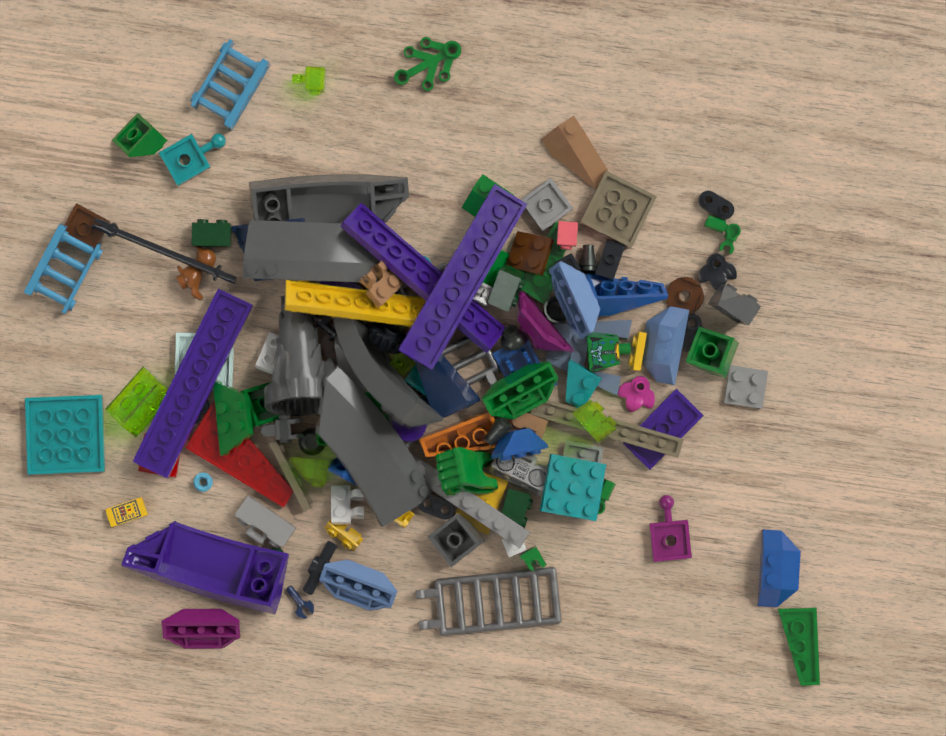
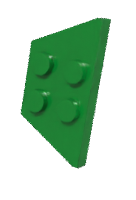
[213,381,253,456]

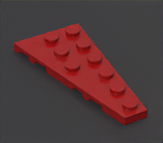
[185,400,294,507]

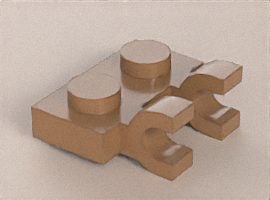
[359,261,403,308]

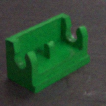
[519,545,547,571]

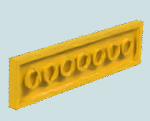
[285,280,426,327]

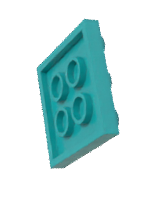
[540,454,606,521]

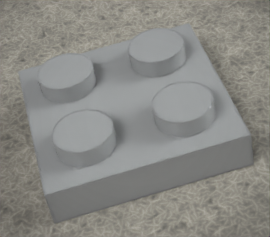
[521,178,573,232]
[724,365,768,409]

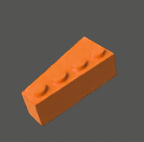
[419,410,498,457]

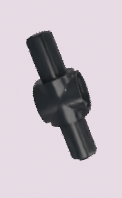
[303,541,337,595]

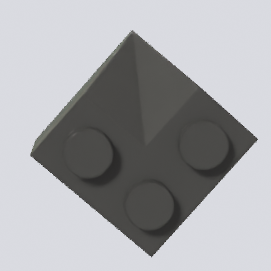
[708,283,761,326]
[428,513,485,567]

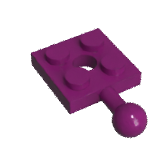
[649,495,692,562]

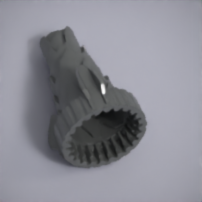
[264,296,337,416]

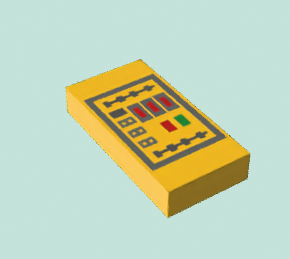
[105,497,148,527]

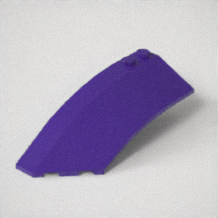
[121,521,289,614]

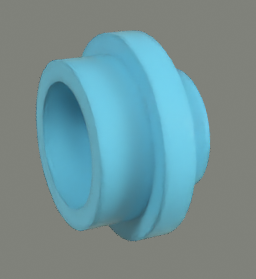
[193,473,213,492]

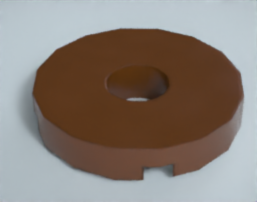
[666,277,704,314]

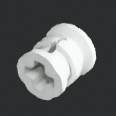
[473,283,493,306]

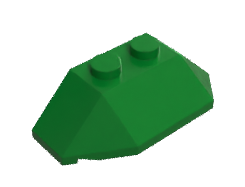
[481,361,558,419]

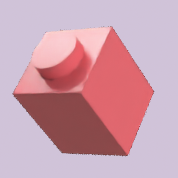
[556,221,578,250]

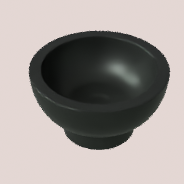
[543,296,566,324]
[501,325,528,351]
[298,428,325,456]

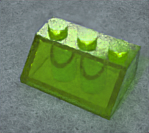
[106,366,168,437]

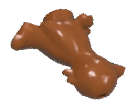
[176,246,216,300]

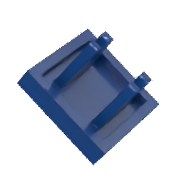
[492,340,540,377]

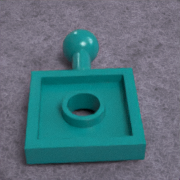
[159,133,226,186]

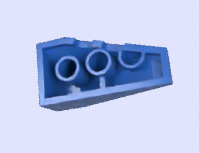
[585,274,668,316]

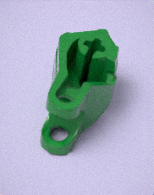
[436,447,498,496]

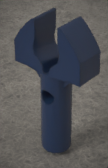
[286,585,314,619]

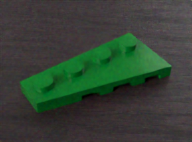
[522,221,566,305]
[778,607,820,686]

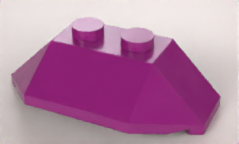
[517,291,575,353]
[161,609,241,649]

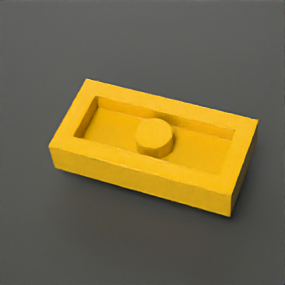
[628,332,647,371]

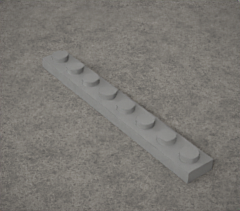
[410,452,530,548]

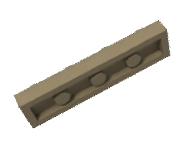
[269,440,313,512]

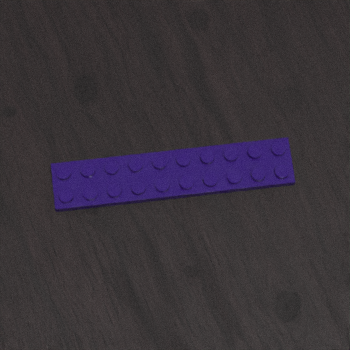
[398,184,527,370]
[340,203,505,353]
[132,288,253,479]

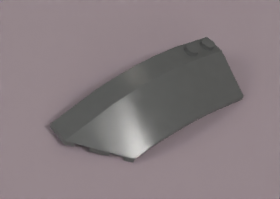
[249,174,409,224]
[243,220,404,284]
[333,317,444,427]
[316,367,431,527]

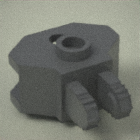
[260,415,304,443]

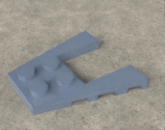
[546,320,632,395]

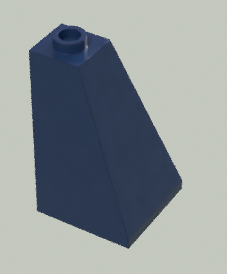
[415,354,481,418]

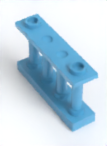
[190,39,271,130]
[24,223,103,313]

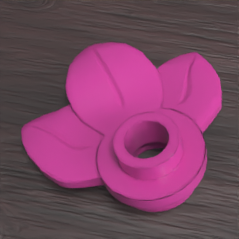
[617,376,655,412]

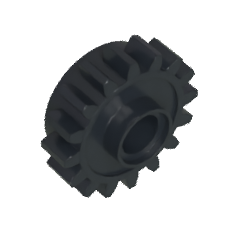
[368,322,407,354]

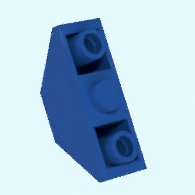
[491,428,548,461]

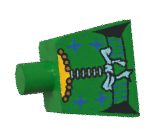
[587,332,631,371]

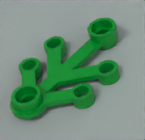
[394,37,462,92]

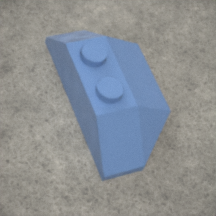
[549,261,600,339]
[642,306,689,385]
[319,560,397,611]

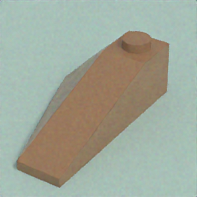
[541,116,609,190]

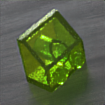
[572,400,617,445]
[289,457,331,487]

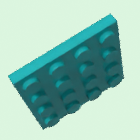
[25,395,105,475]

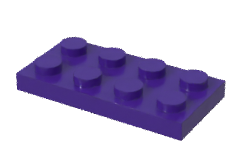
[623,389,704,470]

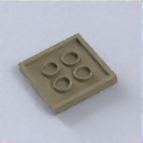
[580,171,657,248]

